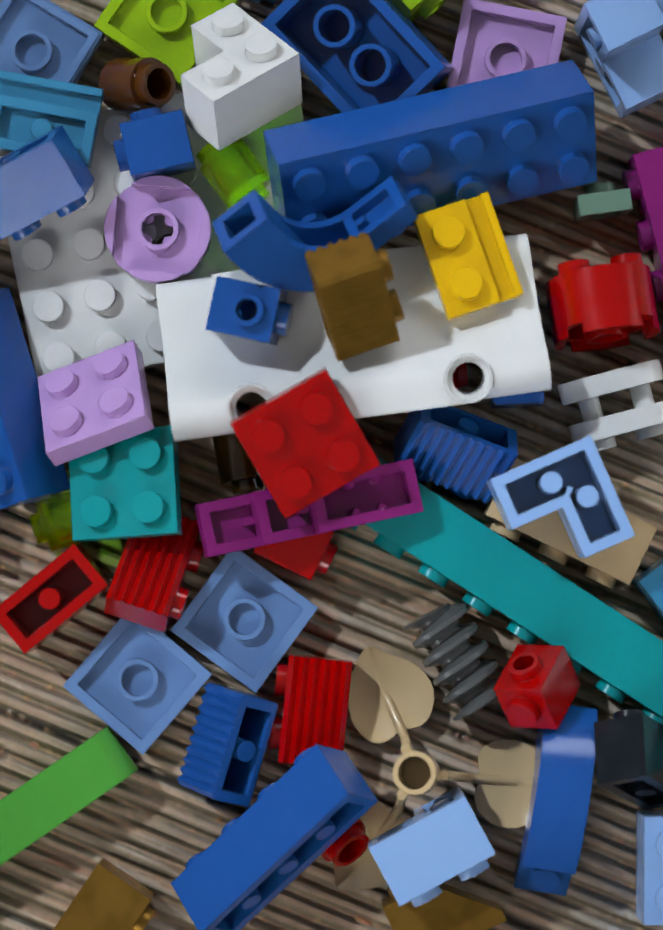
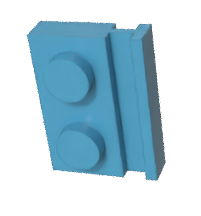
[0,70,105,168]

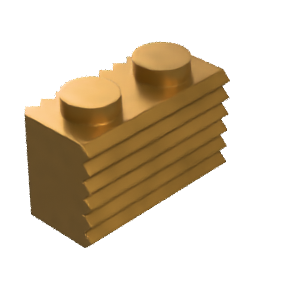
[304,232,405,361]

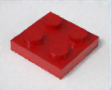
[230,367,381,519]

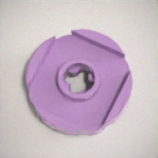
[104,176,212,284]

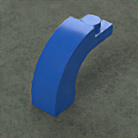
[212,175,418,292]
[514,705,598,896]

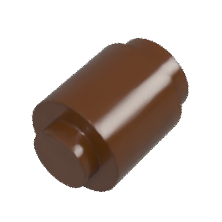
[98,57,176,111]

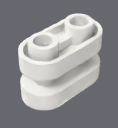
[557,359,663,451]

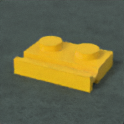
[413,191,524,321]

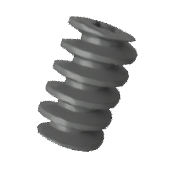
[404,603,499,721]

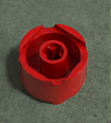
[545,253,660,352]

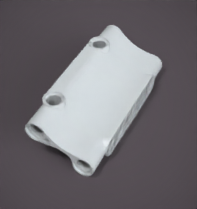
[156,233,552,442]

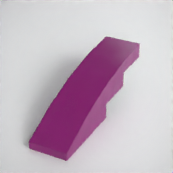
[194,459,424,558]

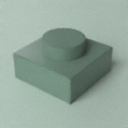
[572,182,633,223]

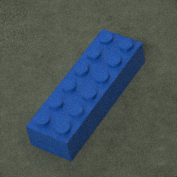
[263,59,597,227]

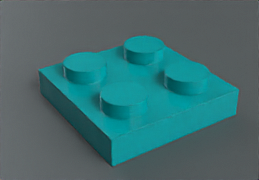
[69,426,182,543]

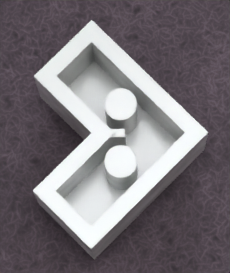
[181,3,303,151]

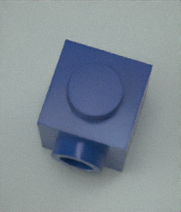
[113,108,197,182]
[205,276,294,346]

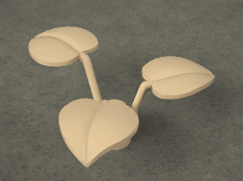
[333,646,535,891]

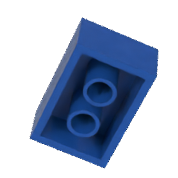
[261,0,454,113]

